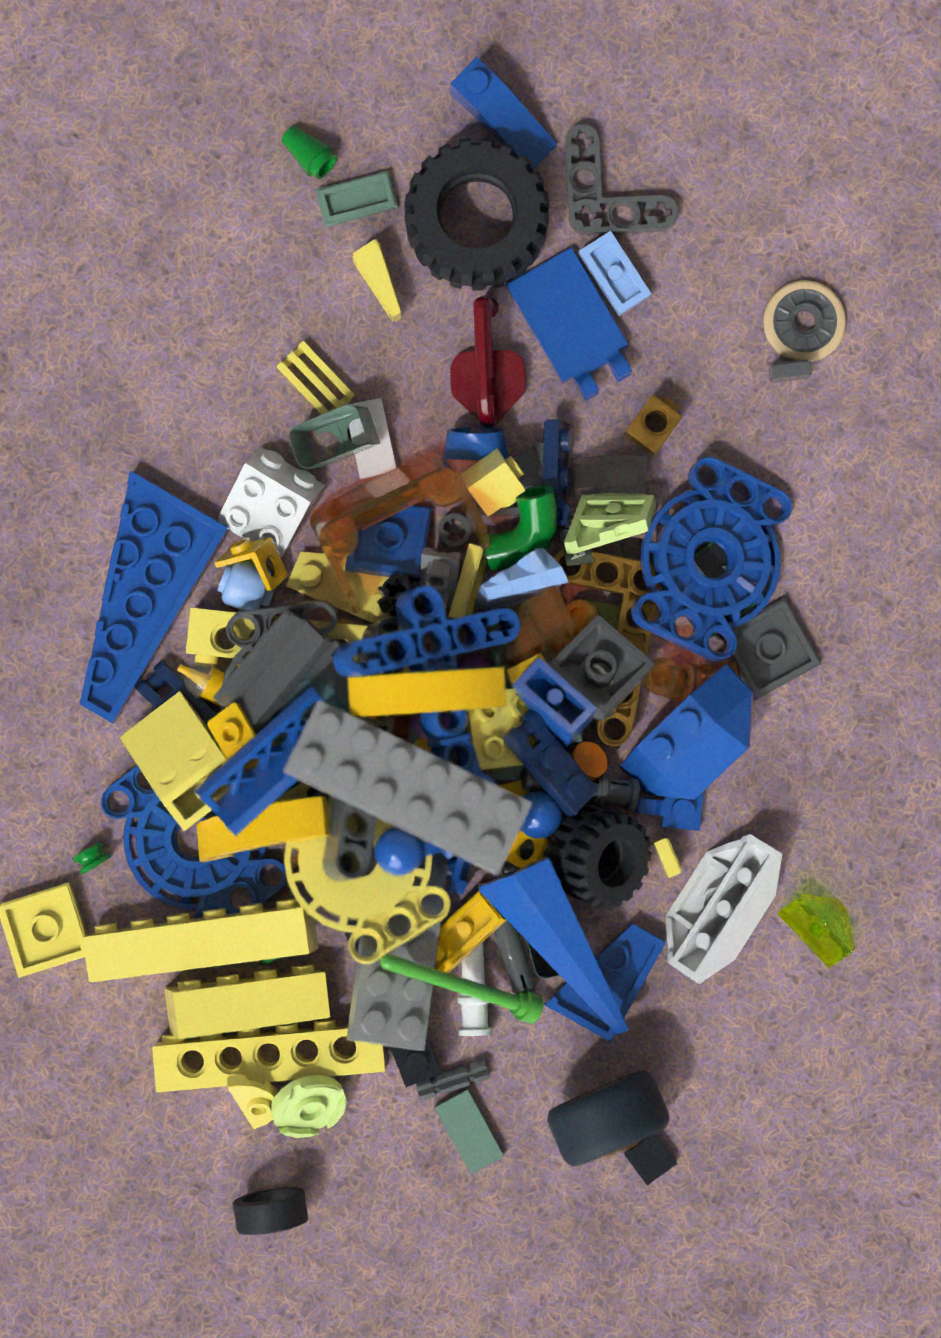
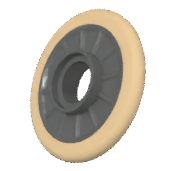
[763,280,846,362]

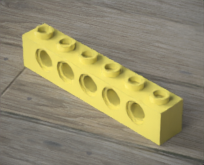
[186,608,410,675]
[152,1019,386,1093]

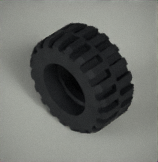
[404,138,549,291]

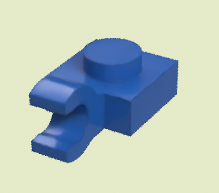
[635,793,703,831]

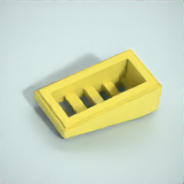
[352,238,401,322]

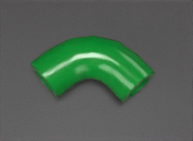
[486,485,557,571]

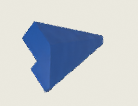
[478,856,629,1034]

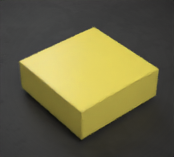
[652,836,682,878]

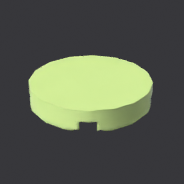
[270,1075,347,1138]

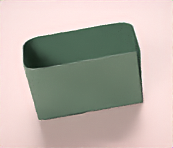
[289,405,380,469]

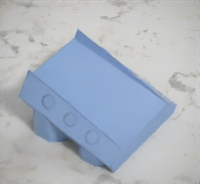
[475,548,568,611]

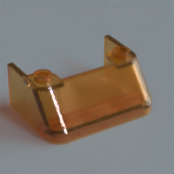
[310,453,491,614]

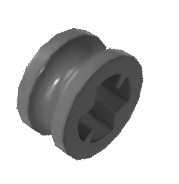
[438,513,471,548]

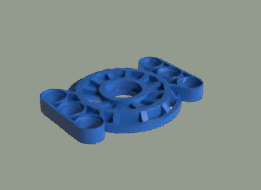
[631,457,793,661]
[101,765,287,919]

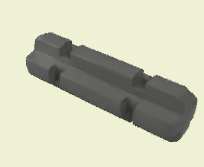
[416,1059,490,1100]

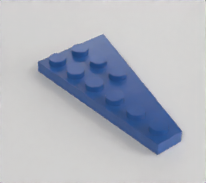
[80,471,229,723]

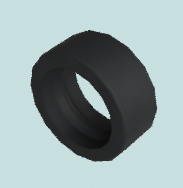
[233,1187,309,1235]

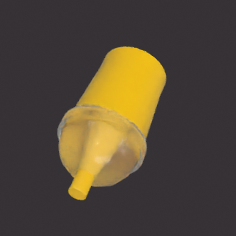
[177,662,225,707]

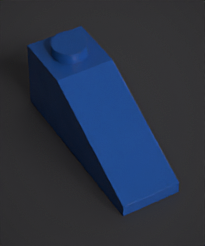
[450,57,557,170]

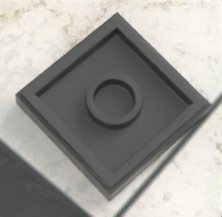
[718,598,822,700]

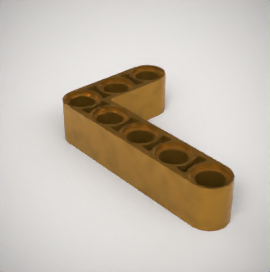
[554,549,661,746]

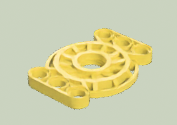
[273,782,450,964]

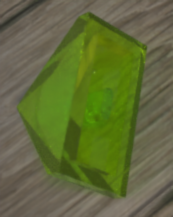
[777,893,855,968]

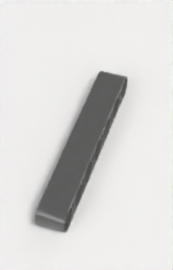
[323,617,403,882]

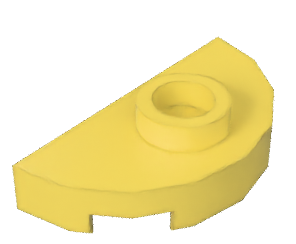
[227,1074,278,1129]

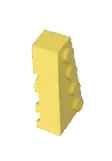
[164,964,330,1039]

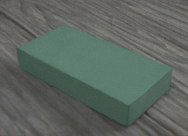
[316,171,398,228]
[434,1088,504,1174]

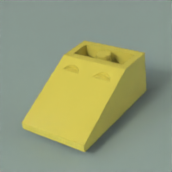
[119,691,230,831]

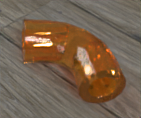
[644,657,741,701]

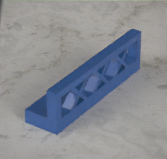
[195,687,327,836]

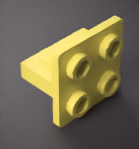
[467,688,536,773]

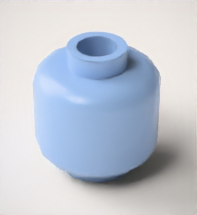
[217,560,275,611]

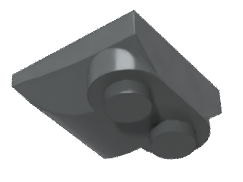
[548,615,655,721]

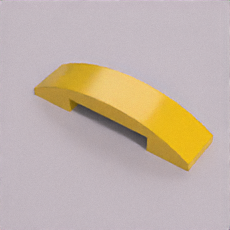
[348,667,506,717]
[196,797,330,862]

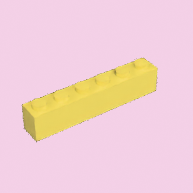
[82,898,319,983]

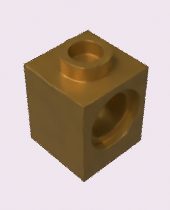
[623,394,683,457]

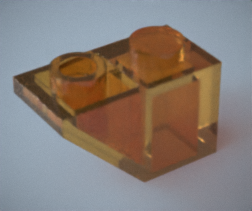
[505,586,577,669]

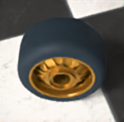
[548,1070,669,1166]

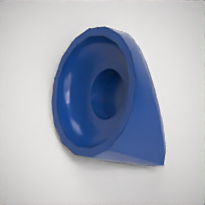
[442,427,508,460]

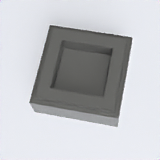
[769,360,812,383]

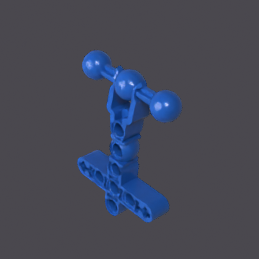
[333,586,562,876]

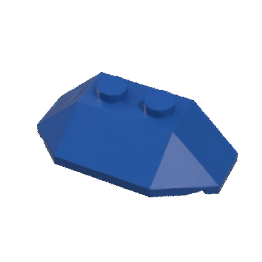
[620,664,754,800]

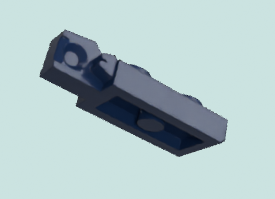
[542,419,574,527]

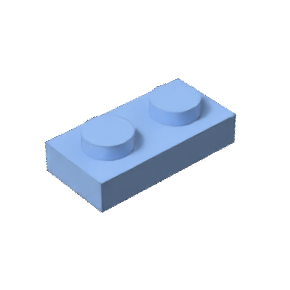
[578,231,651,316]

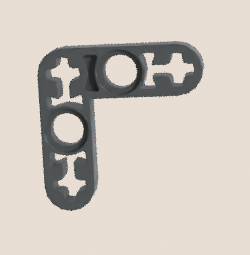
[565,124,678,235]

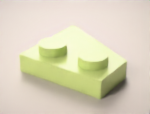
[564,495,657,554]

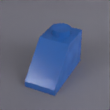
[513,658,597,747]

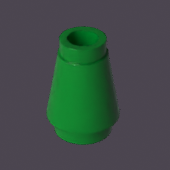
[281,125,337,179]

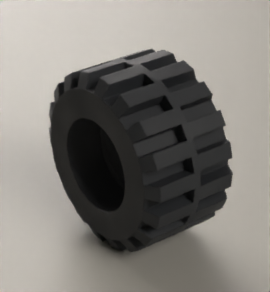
[549,804,652,909]

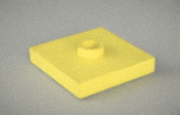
[0,882,87,978]

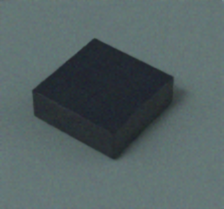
[624,1133,678,1186]

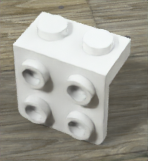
[218,447,325,557]

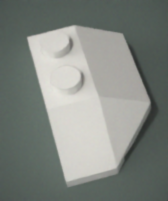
[666,834,782,984]

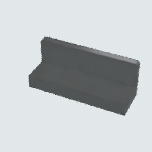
[213,610,332,732]

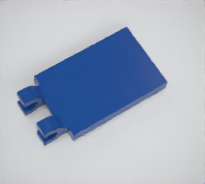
[506,248,632,401]

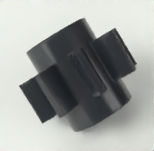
[377,573,424,618]

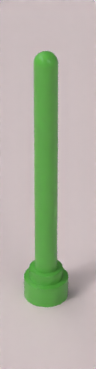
[380,954,543,1024]

